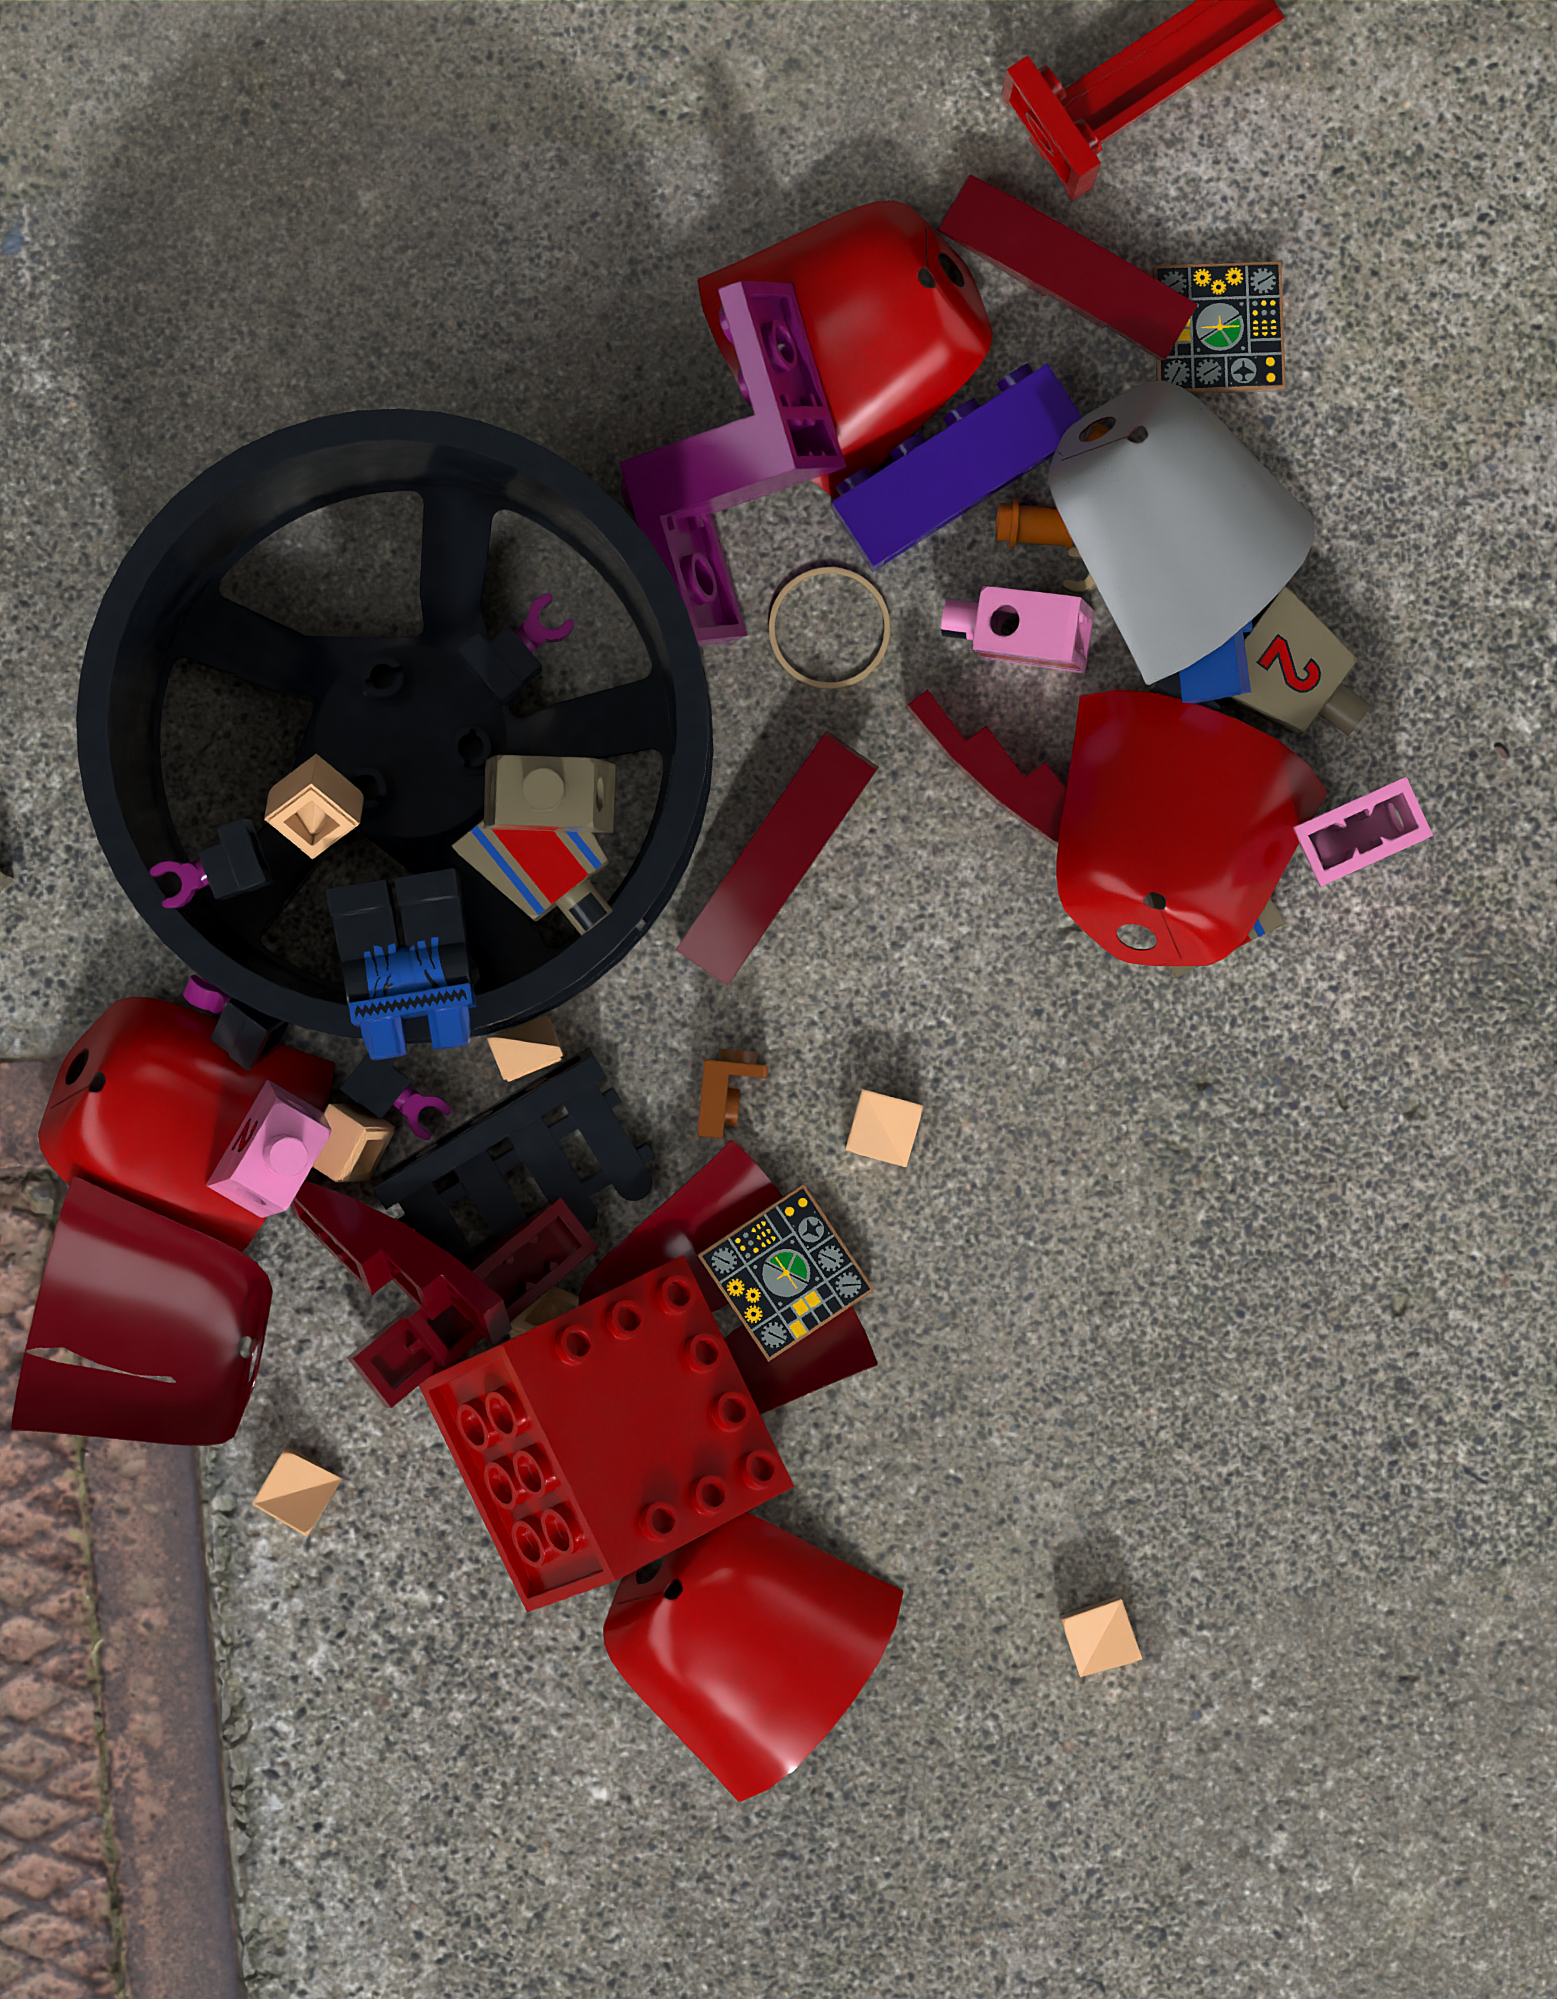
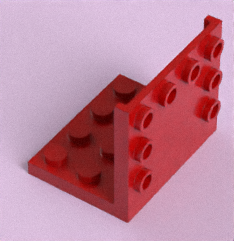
[419,1255,795,1612]

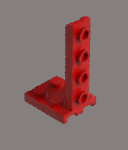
[1000,0,1286,203]

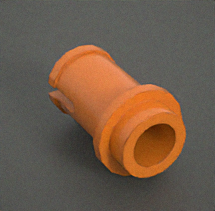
[995,498,1073,549]

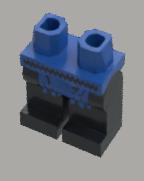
[325,868,477,1061]

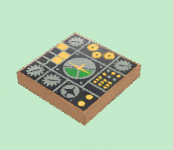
[1153,261,1286,394]
[697,1183,874,1362]

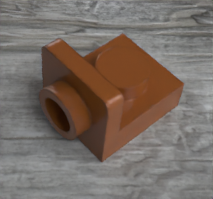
[697,1048,768,1139]

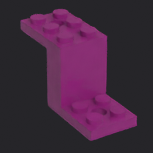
[619,281,846,646]

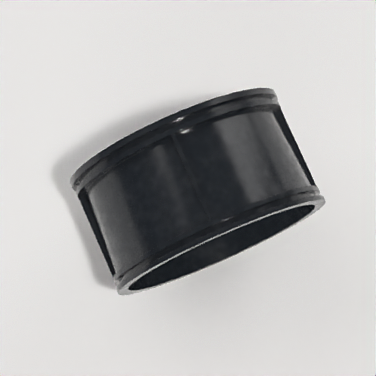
[76,408,714,1044]

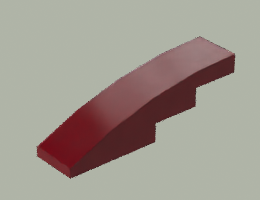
[936,174,1198,361]
[906,689,1066,848]
[675,731,879,986]
[290,1180,512,1345]
[346,1198,599,1408]

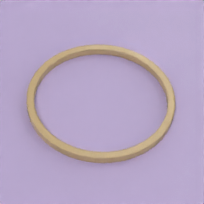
[769,567,890,689]

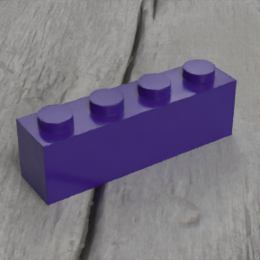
[831,363,1089,572]

